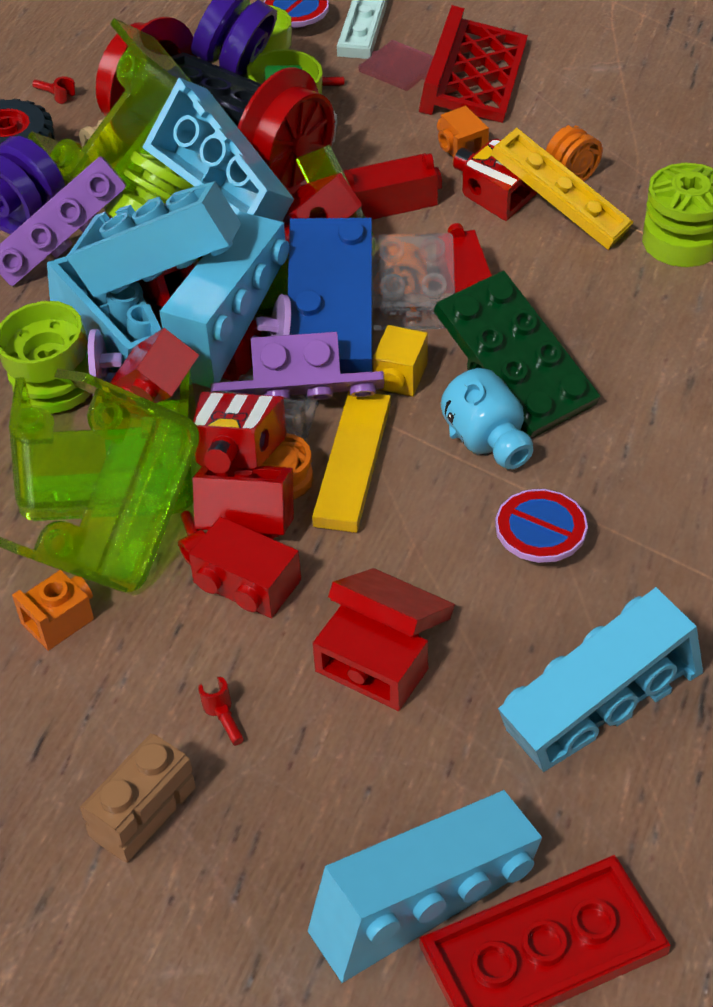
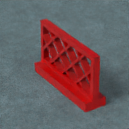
[418,5,528,123]

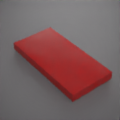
[419,855,671,1007]

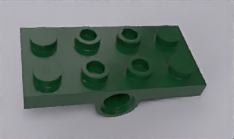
[433,270,601,439]

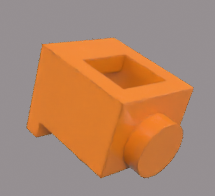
[437,105,489,160]
[12,569,94,651]

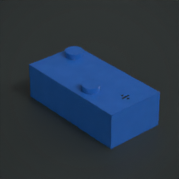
[288,218,372,374]

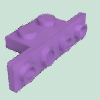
[0,156,126,286]
[210,332,384,402]

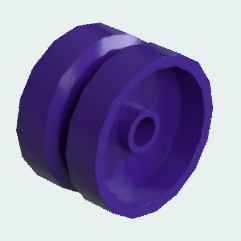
[191,0,277,77]
[0,136,65,235]

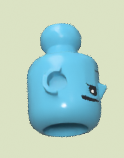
[440,368,533,469]

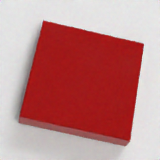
[328,568,455,637]

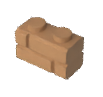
[80,733,196,863]

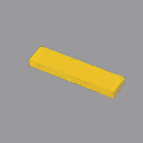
[491,128,634,250]
[312,391,391,533]

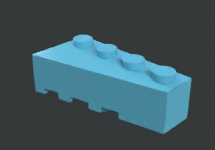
[142,78,294,222]
[66,181,241,297]
[159,211,289,388]
[47,256,161,373]
[498,587,703,772]
[307,790,542,983]

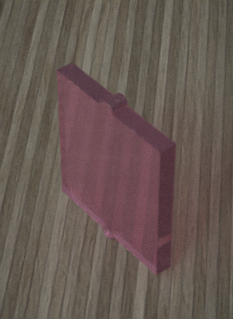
[359,40,433,91]

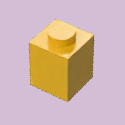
[372,325,428,397]

